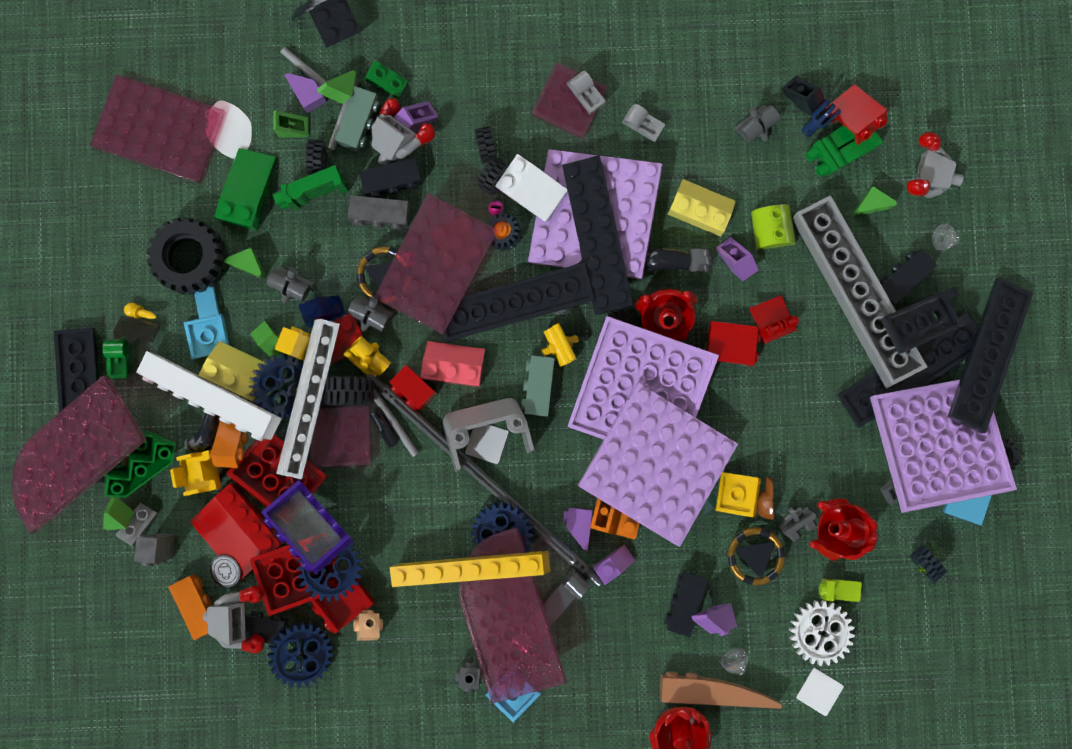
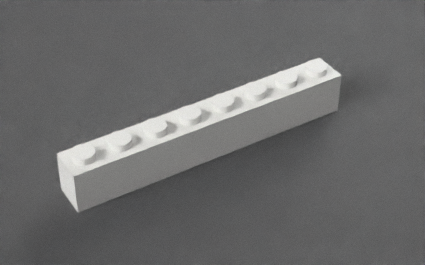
[276,319,340,479]
[136,351,281,441]

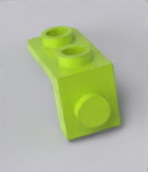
[819,578,862,602]

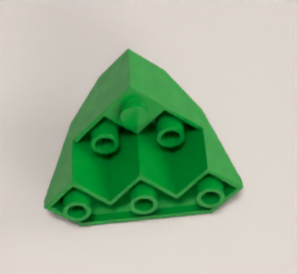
[105,425,176,498]

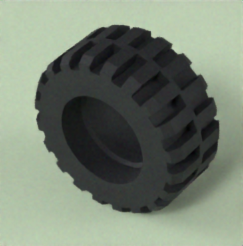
[146,217,227,295]

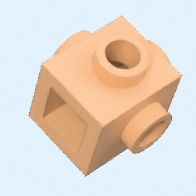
[353,610,383,641]

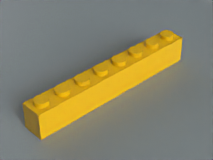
[390,551,551,587]

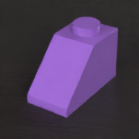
[285,73,327,113]
[394,101,439,133]
[716,237,758,281]
[563,507,592,550]
[592,544,636,585]
[692,603,737,636]

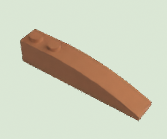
[660,672,782,709]

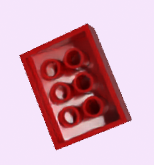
[227,434,327,526]
[190,483,285,582]
[250,532,342,616]

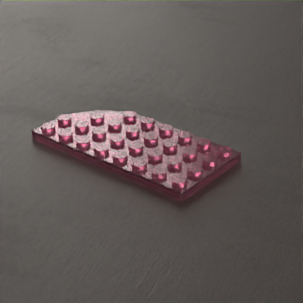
[12,376,146,533]
[459,527,567,704]

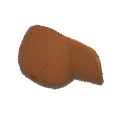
[756,477,774,520]

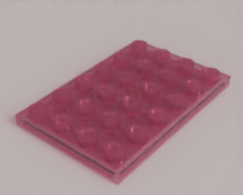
[90,75,226,183]
[374,193,498,334]

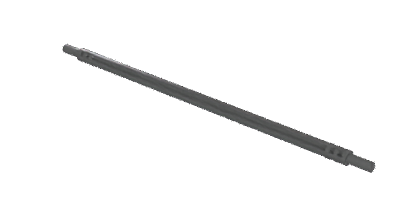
[366,374,603,587]

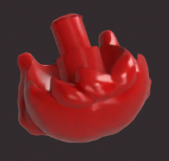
[635,289,698,342]
[809,498,878,561]
[649,707,713,749]

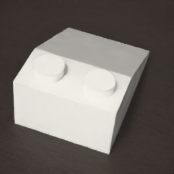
[495,154,568,222]

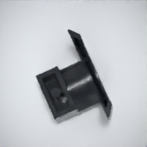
[291,0,361,48]

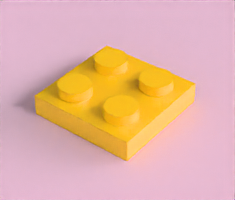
[716,472,761,518]

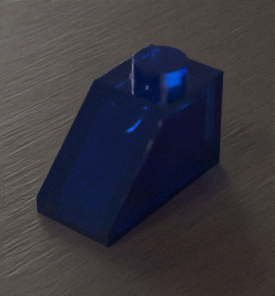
[298,295,346,328]

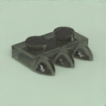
[113,315,160,346]

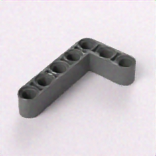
[510,568,590,655]

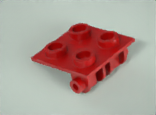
[749,295,799,344]

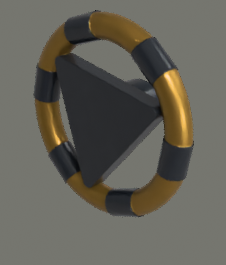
[357,246,413,303]
[727,527,785,585]

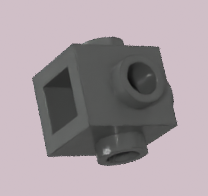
[455,662,484,692]

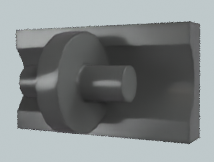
[778,507,817,542]

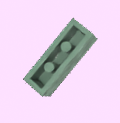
[335,86,380,152]
[521,355,554,417]

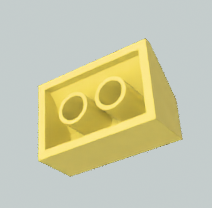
[668,179,736,237]
[198,341,267,401]

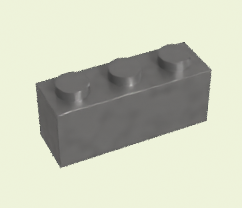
[348,195,410,230]
[134,533,176,566]

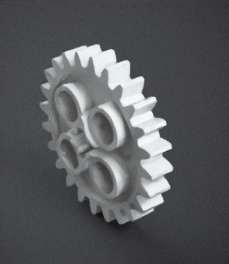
[789,600,855,666]

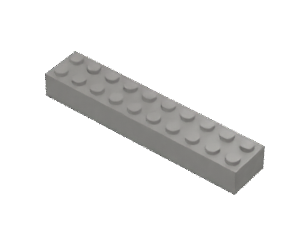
[792,195,927,388]

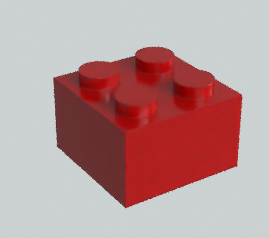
[390,365,438,411]

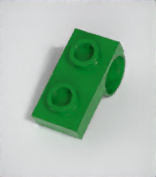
[365,60,408,98]
[103,339,129,379]

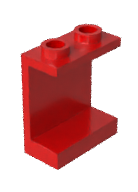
[825,84,888,145]
[706,321,761,367]
[311,578,375,634]

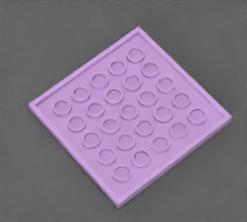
[528,149,663,280]
[568,316,719,439]
[870,380,1017,513]
[577,383,738,547]

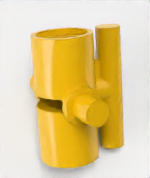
[541,323,579,367]
[343,336,391,377]

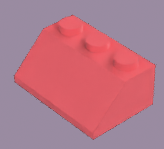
[420,341,485,387]

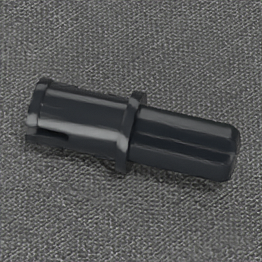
[370,410,398,448]

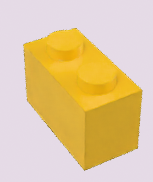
[275,326,311,361]

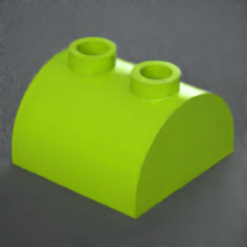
[751,204,796,250]

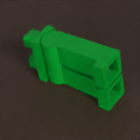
[805,125,883,178]
[273,165,349,210]

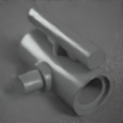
[734,105,780,143]
[267,266,315,303]
[347,295,394,332]

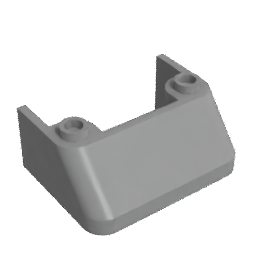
[443,398,534,472]

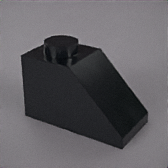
[782,76,826,116]

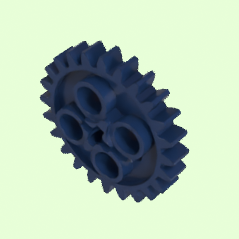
[249,355,303,419]
[470,501,535,556]
[297,535,364,602]
[267,622,333,688]

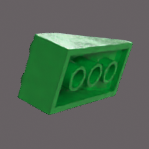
[214,148,276,231]

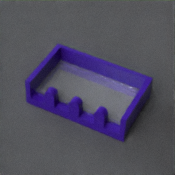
[262,480,354,575]

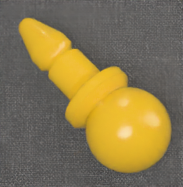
[124,302,157,319]

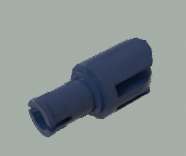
[801,99,841,137]

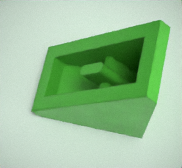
[317,70,356,104]
[273,110,308,138]
[853,186,897,216]
[224,248,265,279]
[250,321,285,359]
[103,497,135,530]

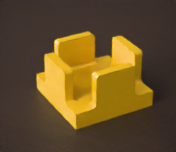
[170,450,221,496]

